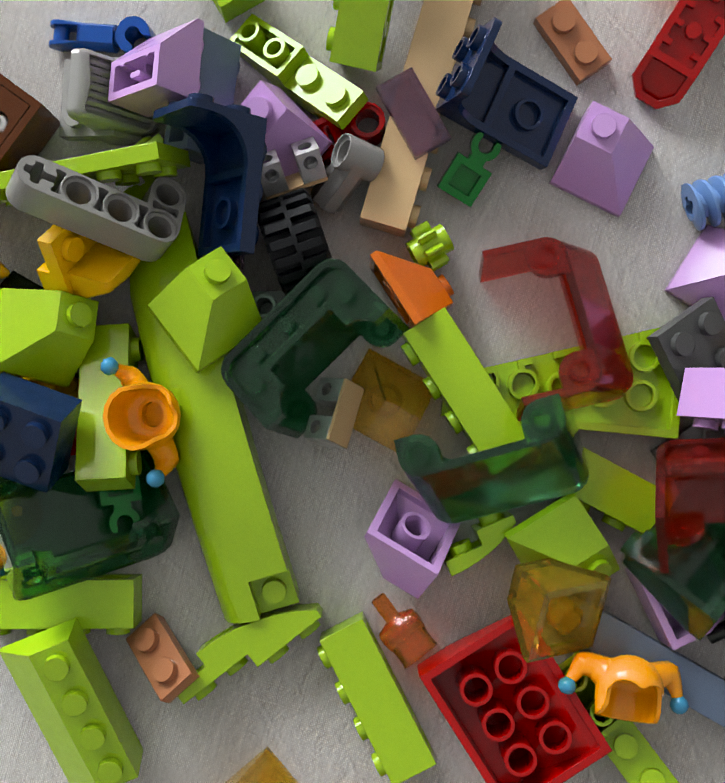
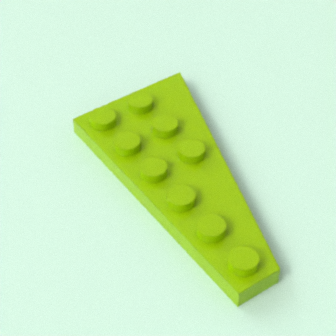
[440,327,680,439]

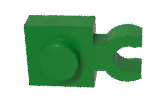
[437,132,501,207]
[98,475,142,534]

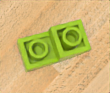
[444,508,516,576]

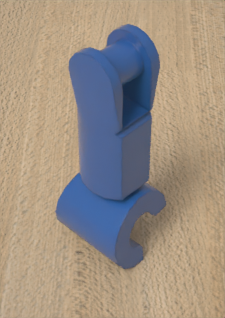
[48,16,156,54]

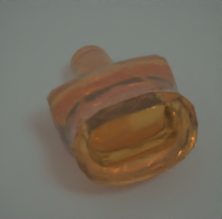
[371,593,438,669]

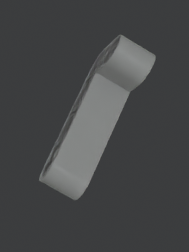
[5,155,187,262]

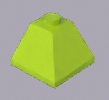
[147,246,264,373]
[0,288,99,387]
[504,491,620,591]

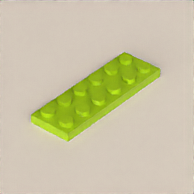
[0,141,191,207]

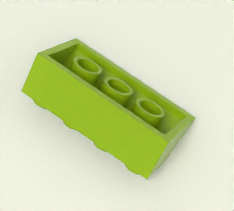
[0,617,143,783]

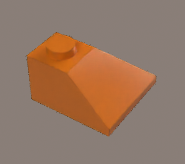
[370,250,454,329]

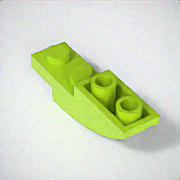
[229,14,369,130]
[177,603,323,704]
[558,650,679,783]

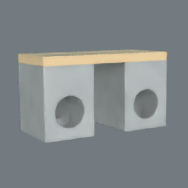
[261,136,328,200]
[304,378,364,449]

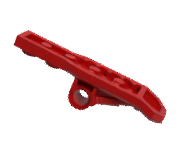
[631,0,725,110]

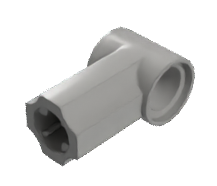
[311,133,384,214]

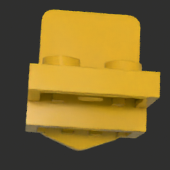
[36,224,141,298]

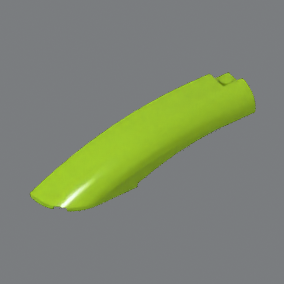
[130,212,300,624]

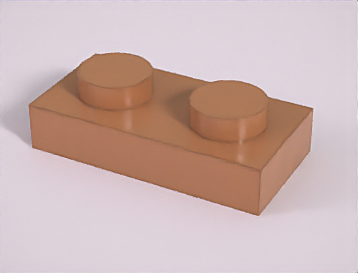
[533,0,612,86]
[125,613,200,704]

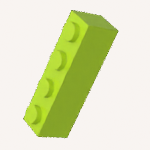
[326,0,395,72]
[400,307,534,472]
[75,323,144,492]
[525,431,696,551]
[0,574,142,635]
[317,611,436,783]

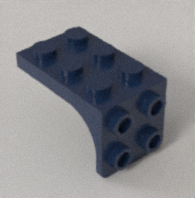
[434,17,578,170]
[153,93,267,257]

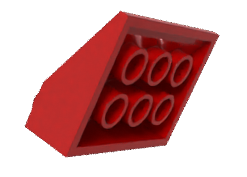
[417,609,612,783]

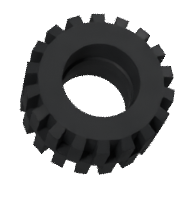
[258,188,337,300]

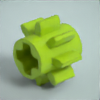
[405,221,454,272]

